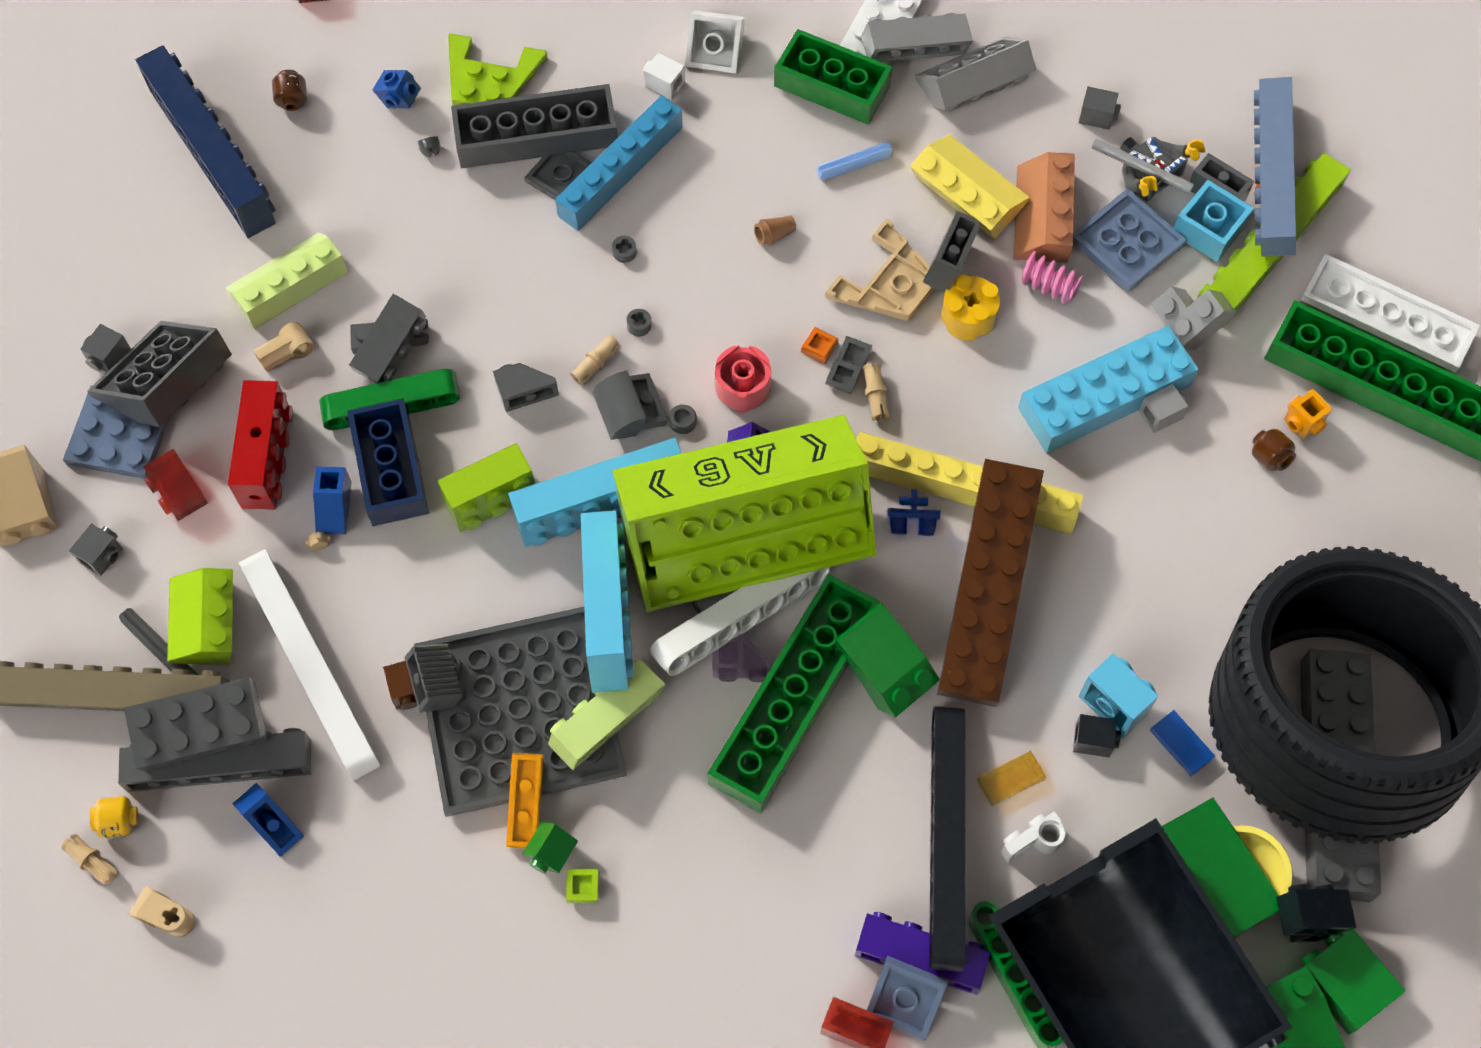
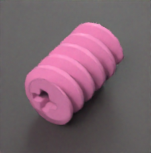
[1022,251,1084,305]

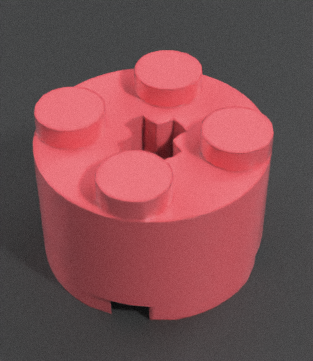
[715,345,771,413]

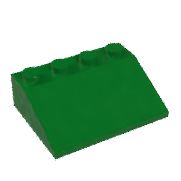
[1162,797,1279,939]

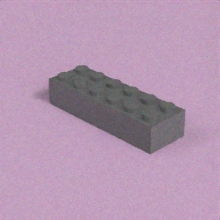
[451,84,618,168]

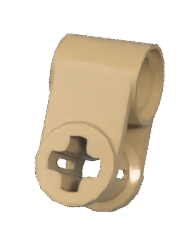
[129,886,195,937]

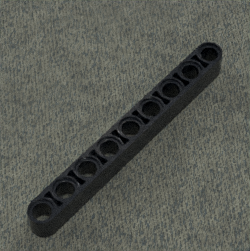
[929,706,965,972]

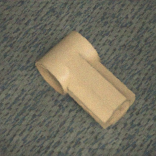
[253,322,314,372]

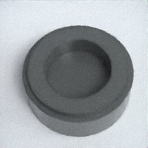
[668,404,697,434]

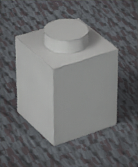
[1139,384,1188,433]

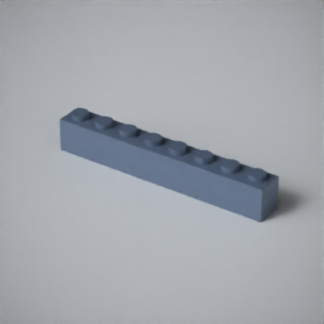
[1254,77,1296,257]

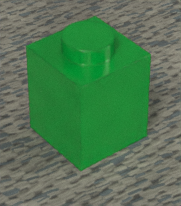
[522,822,578,874]

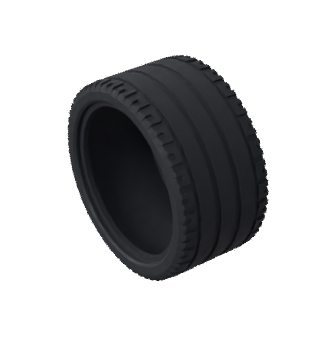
[1208,546,1481,844]

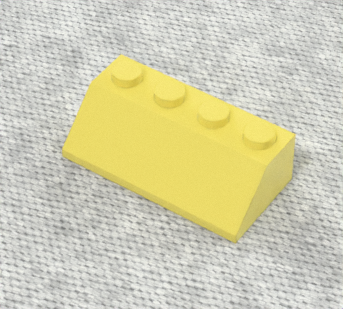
[910,134,1030,240]

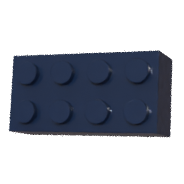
[347,398,430,526]

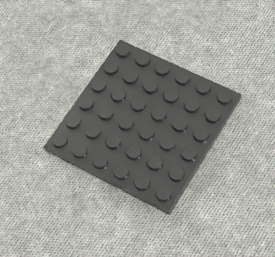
[414,607,627,817]

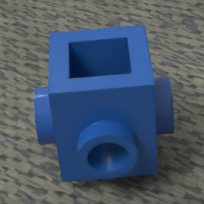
[372,70,421,109]

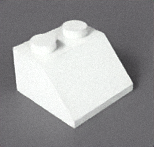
[685,10,745,73]

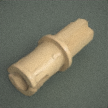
[61,834,117,884]

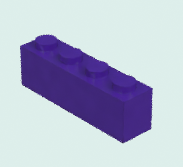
[855,912,990,995]

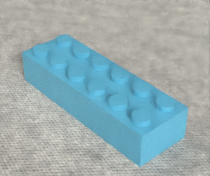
[1018,325,1199,454]
[508,438,681,547]
[581,510,634,693]

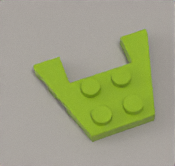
[448,33,547,106]

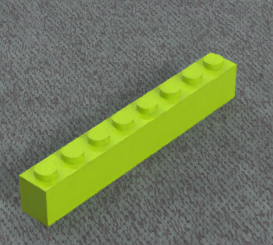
[1197,153,1351,328]

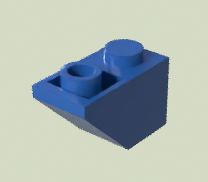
[313,467,352,534]

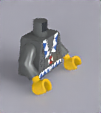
[1120,137,1206,202]

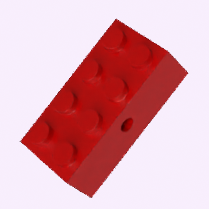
[228,380,293,510]

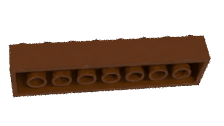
[937,459,1044,707]

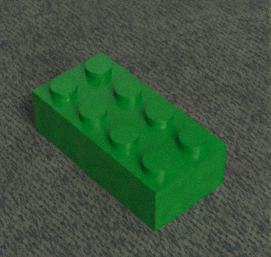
[774,29,893,125]

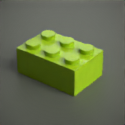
[437,443,535,532]

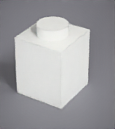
[643,53,685,100]

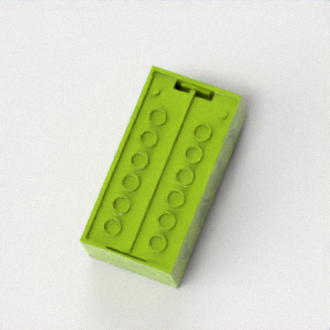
[612,414,877,612]

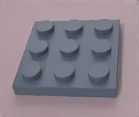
[1073,188,1187,292]
[63,385,168,479]

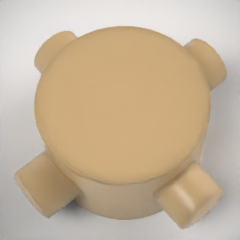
[305,532,331,551]

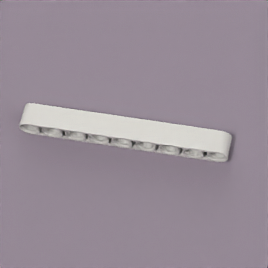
[238,549,381,781]

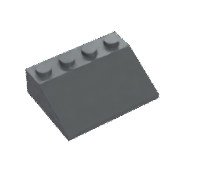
[87,321,232,427]

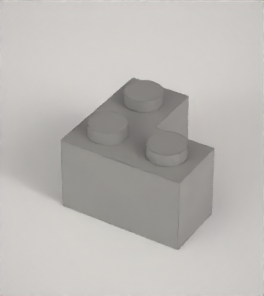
[1150,286,1238,350]

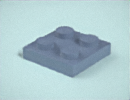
[865,956,948,1040]

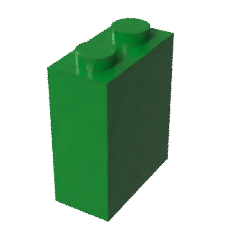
[1300,929,1406,1035]

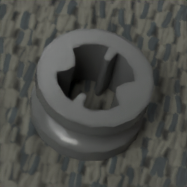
[612,235,637,263]
[627,309,652,337]

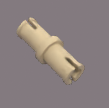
[570,334,621,386]
[863,362,890,421]

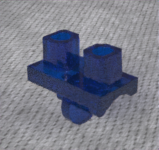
[886,489,941,536]

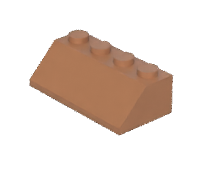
[1013,152,1075,263]

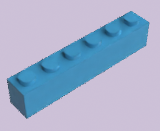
[555,95,683,231]

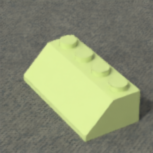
[225,232,348,329]

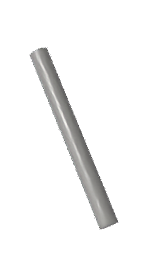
[1091,138,1194,194]

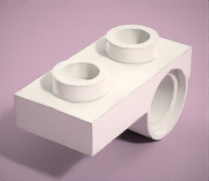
[1001,811,1065,863]

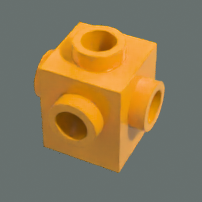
[1283,389,1333,440]

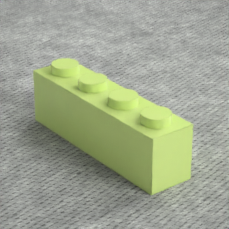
[548,659,665,770]

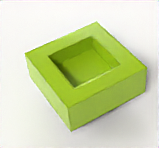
[566,869,599,903]

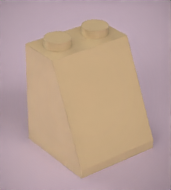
[0,445,58,546]

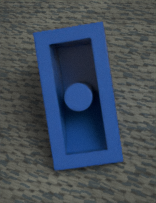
[232,783,304,857]

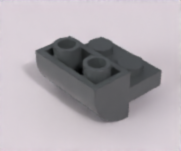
[592,371,668,440]

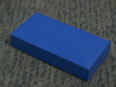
[1150,710,1215,777]

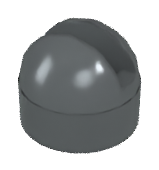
[417,136,440,157]

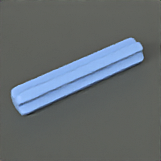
[817,142,893,180]

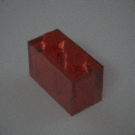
[143,449,208,521]
[820,997,894,1048]

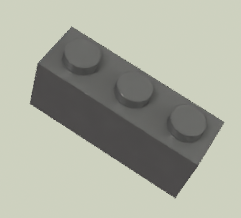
[923,211,981,293]
[349,293,426,383]

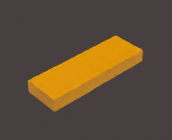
[506,753,544,848]

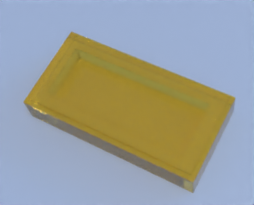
[977,751,1046,807]

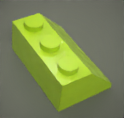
[167,568,233,665]

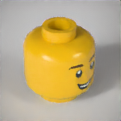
[90,796,139,838]

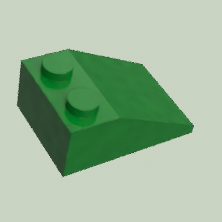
[835,603,940,718]
[1266,966,1345,1048]

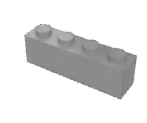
[861,13,973,62]

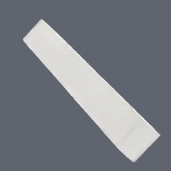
[650,567,830,676]

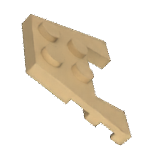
[825,218,934,321]

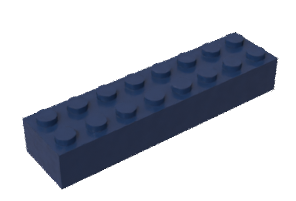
[135,45,276,238]

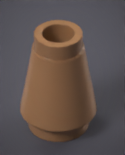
[754,215,796,246]

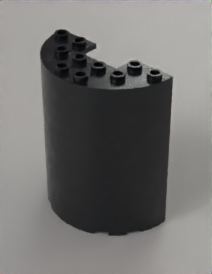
[988,818,1292,1048]

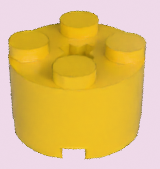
[941,274,1000,341]

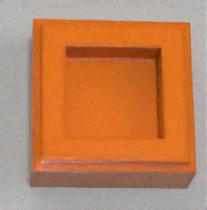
[801,326,839,364]

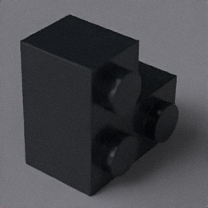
[1276,884,1357,943]

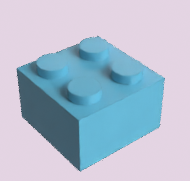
[1174,180,1254,262]
[1078,653,1158,739]

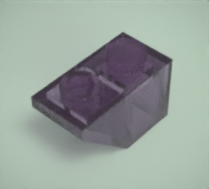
[712,634,773,682]

